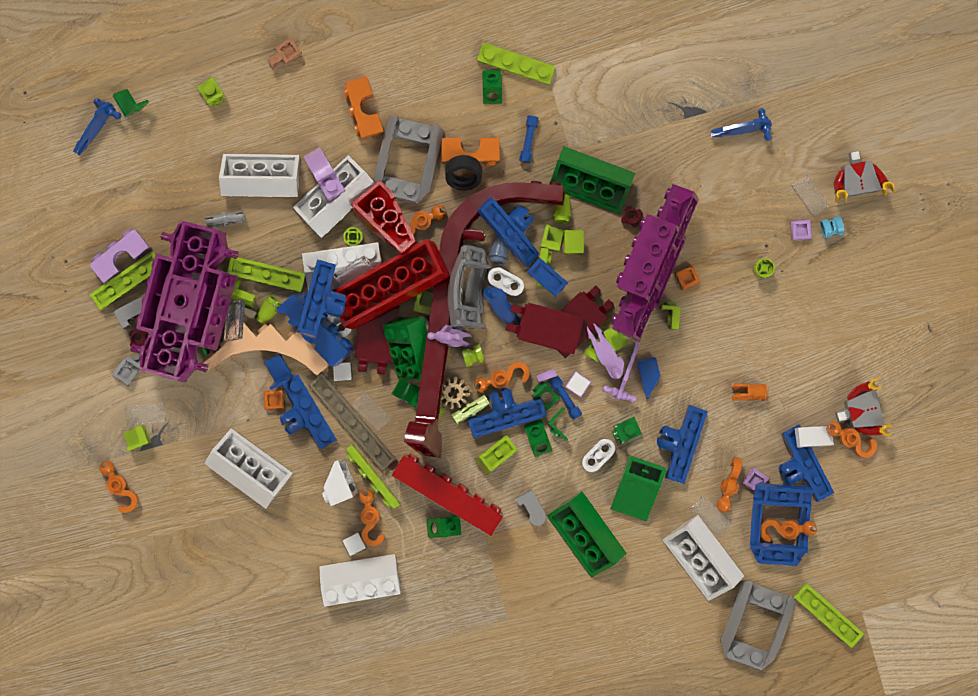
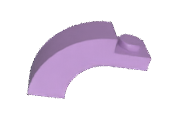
[303,147,345,201]

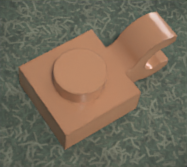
[267,37,302,69]

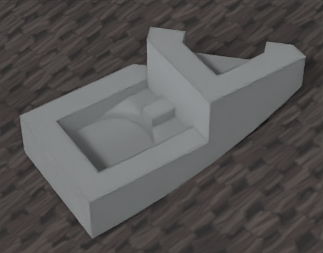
[112,355,140,387]

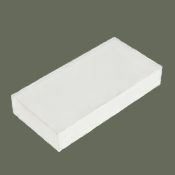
[795,426,834,448]

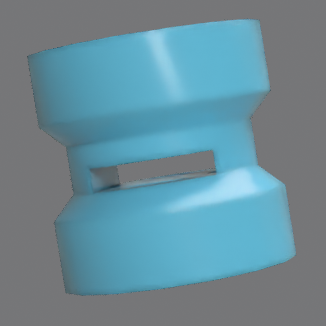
[820,216,844,239]

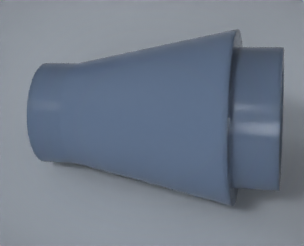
[489,235,507,264]

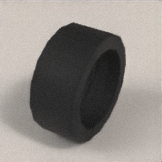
[445,155,482,191]

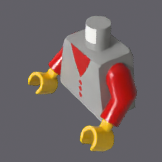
[833,151,894,203]
[836,377,894,436]

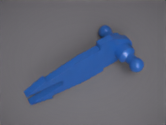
[73,98,121,156]
[711,108,772,141]
[483,286,521,334]

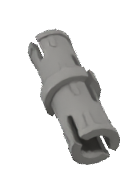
[205,210,245,228]

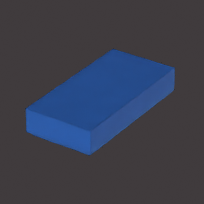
[527,257,568,298]

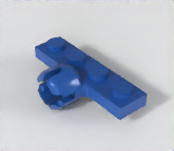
[477,197,540,267]
[296,259,347,338]
[280,374,337,450]
[468,388,547,439]
[657,405,708,484]
[779,424,834,502]

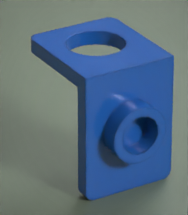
[265,354,293,390]

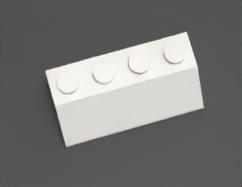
[219,154,300,197]
[293,155,376,238]
[302,243,382,290]
[204,429,293,509]
[322,457,358,506]
[663,515,744,601]
[319,554,401,607]

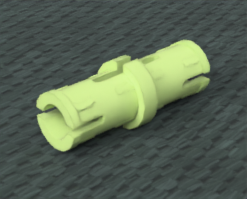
[451,395,490,425]

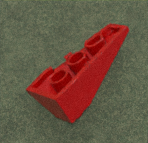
[351,180,416,255]

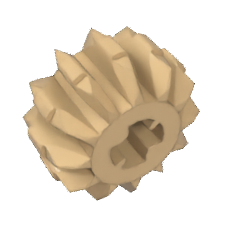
[441,377,470,409]

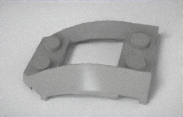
[374,115,444,204]
[448,245,491,330]
[720,580,796,671]

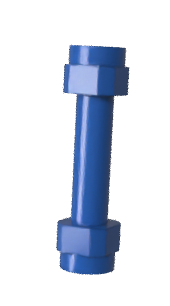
[519,115,539,163]
[549,375,583,420]

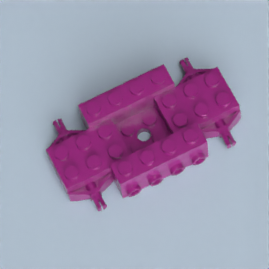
[611,184,699,342]
[130,220,239,382]

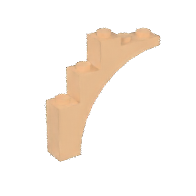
[203,320,330,376]

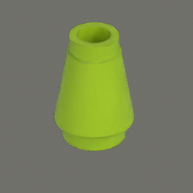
[553,195,572,224]
[256,295,282,325]

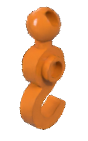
[410,205,447,236]
[474,362,530,392]
[826,421,877,458]
[717,456,742,513]
[99,461,139,513]
[359,489,385,546]
[760,519,817,542]

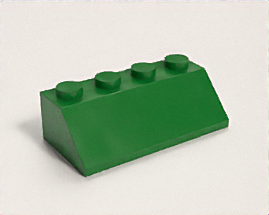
[549,146,635,214]
[546,491,627,578]

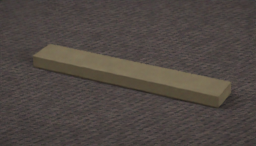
[308,372,397,472]

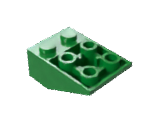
[383,317,428,380]
[610,455,667,522]

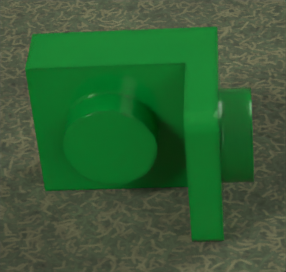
[612,417,642,444]

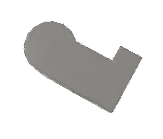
[114,298,143,329]
[515,489,546,526]

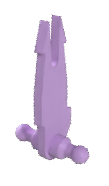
[587,323,624,379]
[427,325,472,347]
[602,342,640,403]

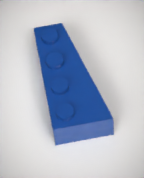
[276,293,354,367]

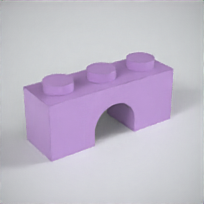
[89,229,152,283]

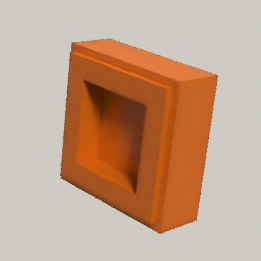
[675,265,700,290]
[263,390,284,410]

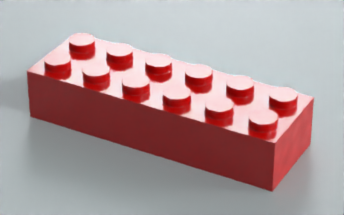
[333,239,450,330]
[391,453,503,536]

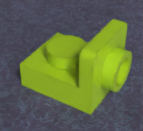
[197,77,226,107]
[660,302,681,330]

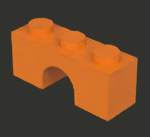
[343,76,384,140]
[442,138,499,166]

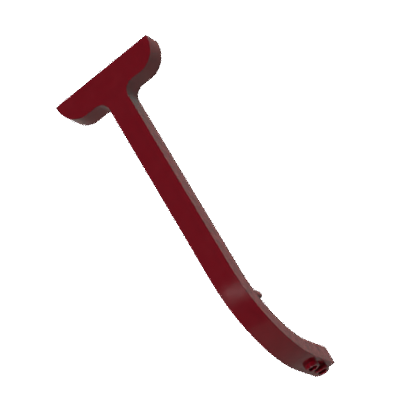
[404,181,565,458]

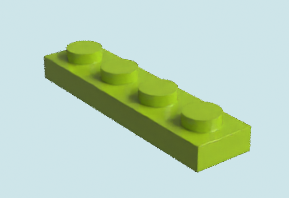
[477,42,555,85]
[89,251,156,310]
[227,257,305,292]
[346,444,401,509]
[793,582,864,648]

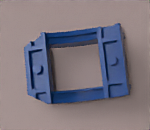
[750,481,814,566]

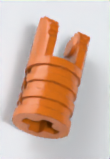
[731,383,767,401]

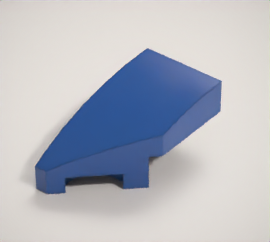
[637,357,660,399]

